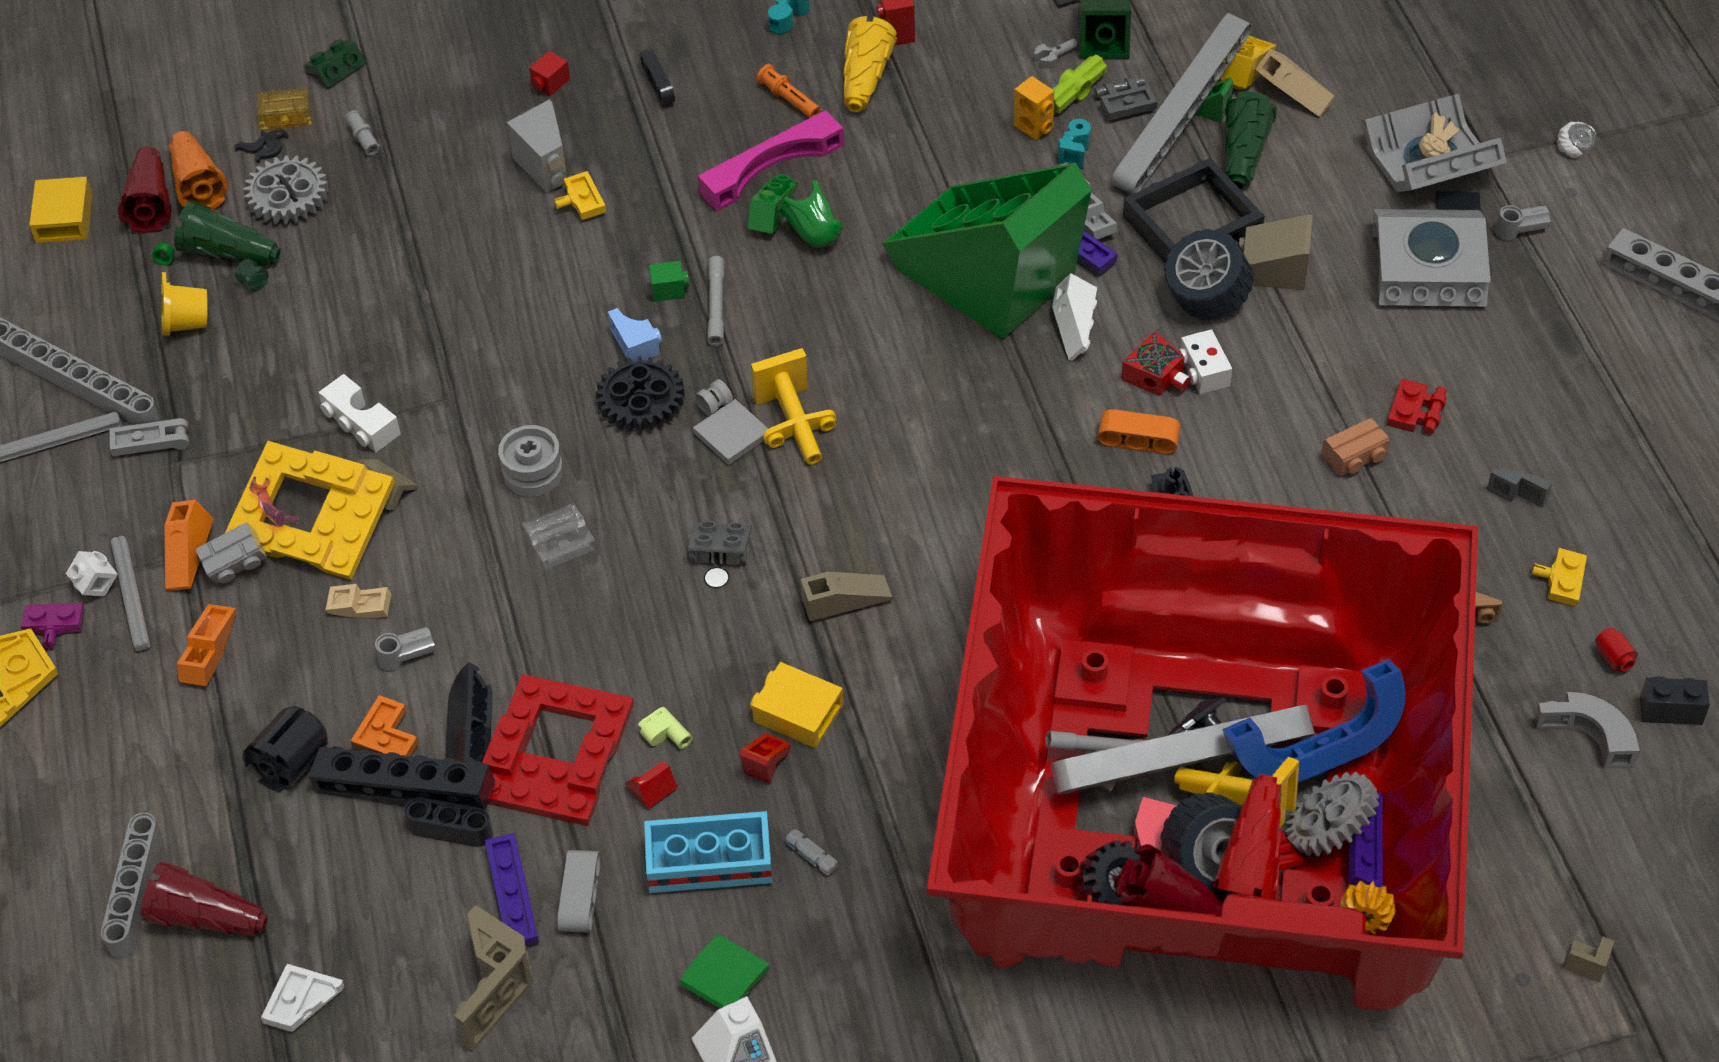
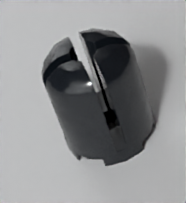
[242,706,328,792]

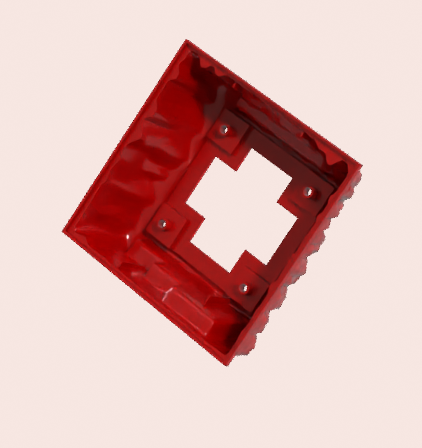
[927,476,1478,1011]

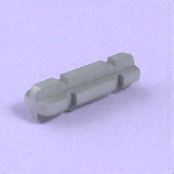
[785,829,838,875]

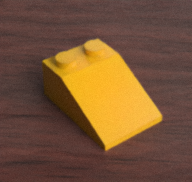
[1217,36,1276,90]

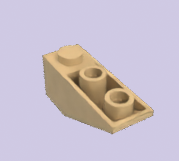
[1256,49,1336,117]

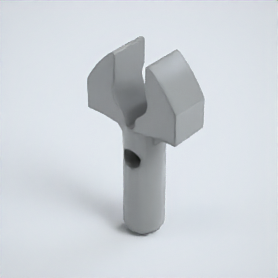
[1034,39,1078,68]

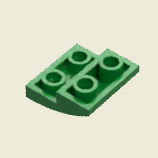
[679,934,770,1009]

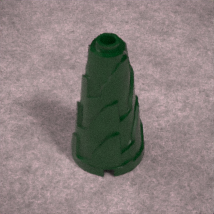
[1225,91,1277,190]
[174,201,281,266]

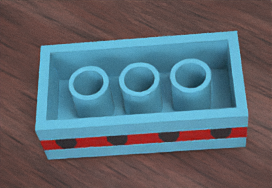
[644,811,772,893]

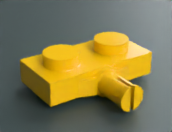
[554,171,606,220]
[1531,548,1587,607]

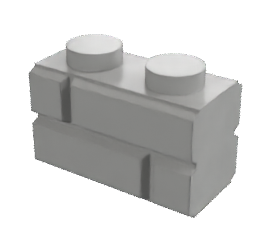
[196,522,267,584]

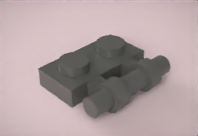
[1094,77,1157,121]

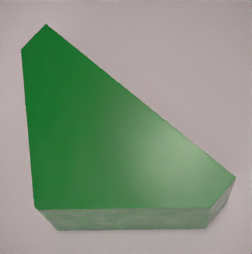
[882,163,1092,339]

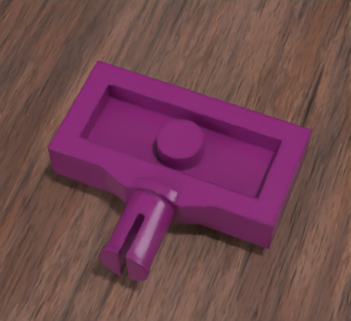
[21,603,85,649]

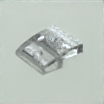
[522,503,597,570]

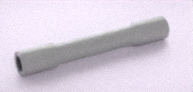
[708,256,724,346]
[1045,730,1147,752]

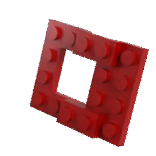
[482,674,634,826]

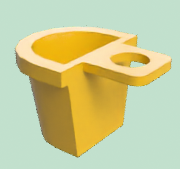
[161,272,207,336]

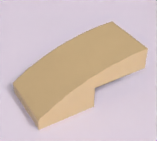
[326,584,392,618]

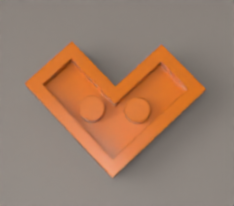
[351,695,419,756]

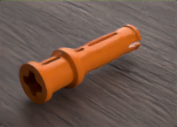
[756,64,822,118]

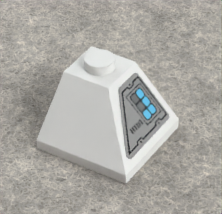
[692,997,777,1062]

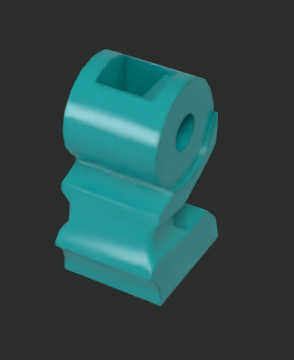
[768,0,810,34]
[1057,119,1091,169]

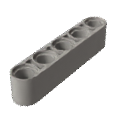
[101,812,162,959]

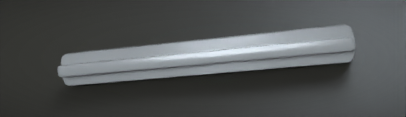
[0,412,121,462]
[111,536,150,652]

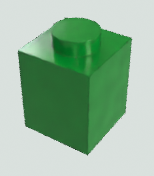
[649,261,689,302]

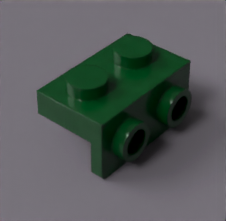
[303,39,366,87]

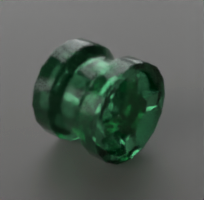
[235,258,269,292]

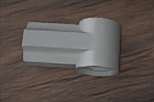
[1494,205,1551,241]
[375,627,435,671]

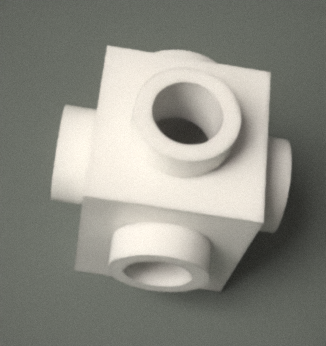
[66,551,118,596]

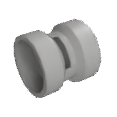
[695,379,733,416]

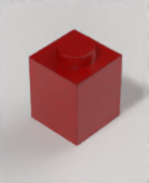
[529,51,570,96]

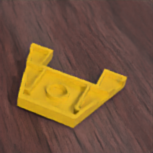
[0,629,58,727]

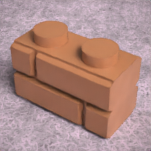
[1322,418,1390,477]

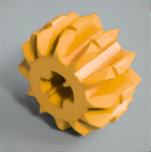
[1340,881,1396,935]

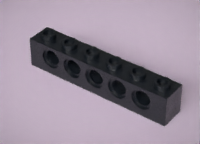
[308,746,495,811]

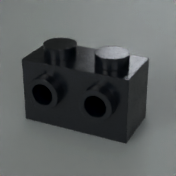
[1640,676,1710,725]

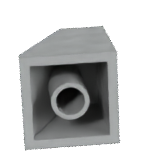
[507,99,567,193]

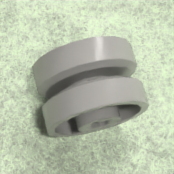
[498,425,563,497]

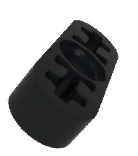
[639,48,675,106]

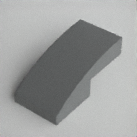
[1487,469,1552,507]

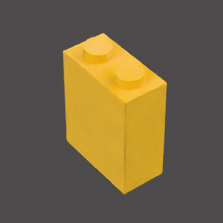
[29,177,93,243]
[750,662,844,749]

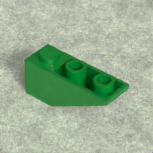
[748,175,798,234]

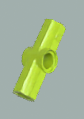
[1053,54,1107,115]

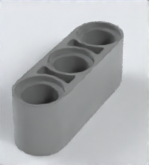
[558,850,600,933]

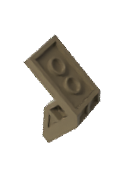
[454,905,533,1052]

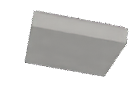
[693,399,769,465]

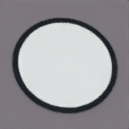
[704,567,729,588]

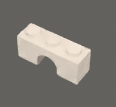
[318,374,401,453]

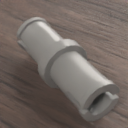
[345,110,381,156]

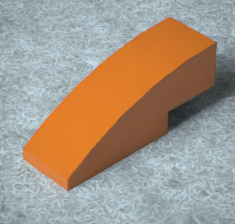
[177,604,236,686]

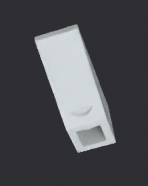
[1052,273,1097,361]

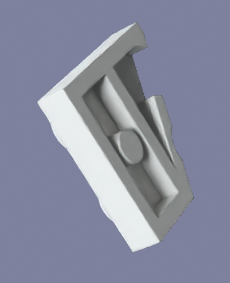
[261,964,344,1032]

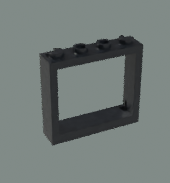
[1123,158,1265,263]

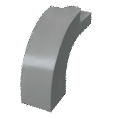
[1534,692,1640,768]

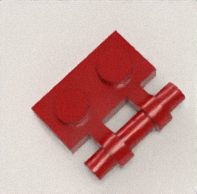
[1387,378,1447,434]

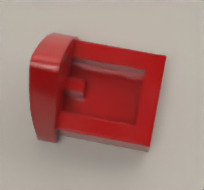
[625,761,678,809]

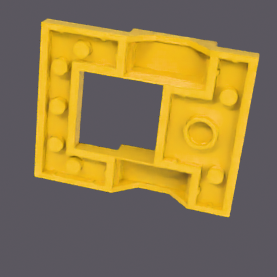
[225,441,396,580]

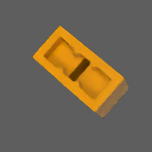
[1014,76,1054,140]

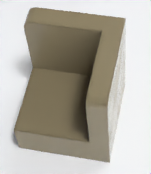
[1564,936,1615,982]

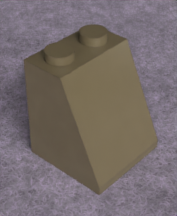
[1239,214,1313,290]

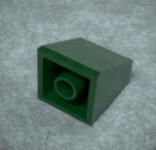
[1078,0,1131,58]

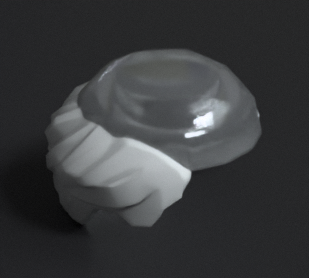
[1556,122,1597,158]

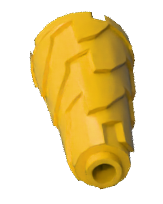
[844,16,897,112]

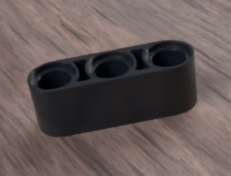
[404,797,493,847]

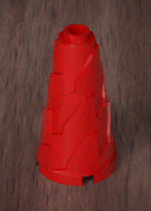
[1213,774,1282,900]

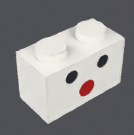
[1178,329,1232,394]

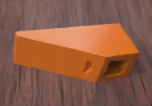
[164,499,214,591]

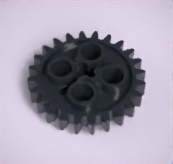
[595,356,685,432]

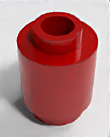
[1595,628,1638,672]

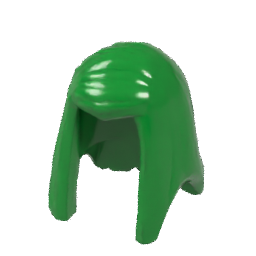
[779,180,843,248]

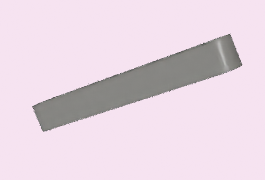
[1111,13,1252,194]
[0,317,160,425]
[1050,705,1315,794]

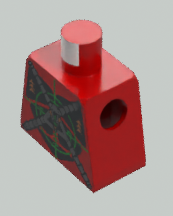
[1121,331,1191,395]

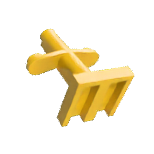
[751,348,837,465]
[1174,757,1299,828]

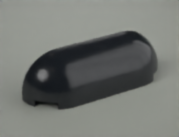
[446,662,493,762]

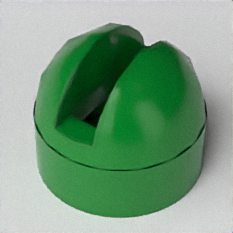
[152,242,175,265]

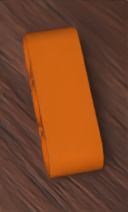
[1097,409,1181,454]

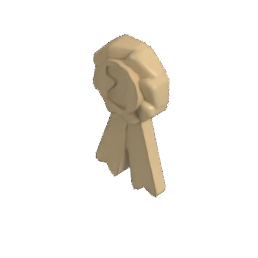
[1419,112,1459,158]

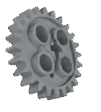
[243,155,329,224]
[1285,772,1379,856]

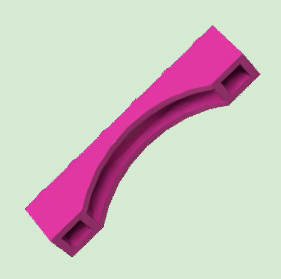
[698,110,844,212]

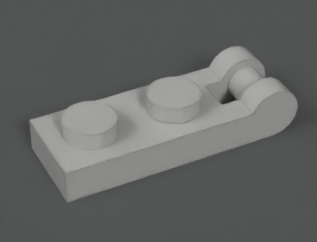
[109,418,189,456]

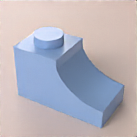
[608,308,662,362]

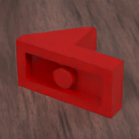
[740,733,791,783]

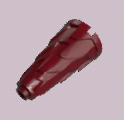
[118,146,172,233]
[1117,844,1224,914]
[140,861,268,936]

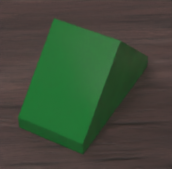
[1195,77,1233,123]

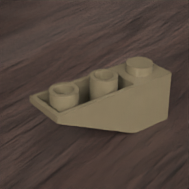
[800,572,893,621]

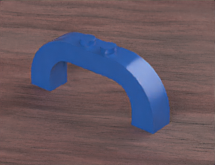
[1222,659,1405,782]

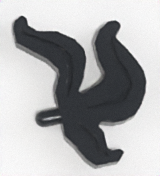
[234,129,289,163]

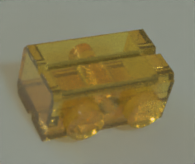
[257,88,312,130]

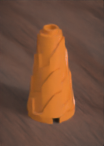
[169,131,228,210]

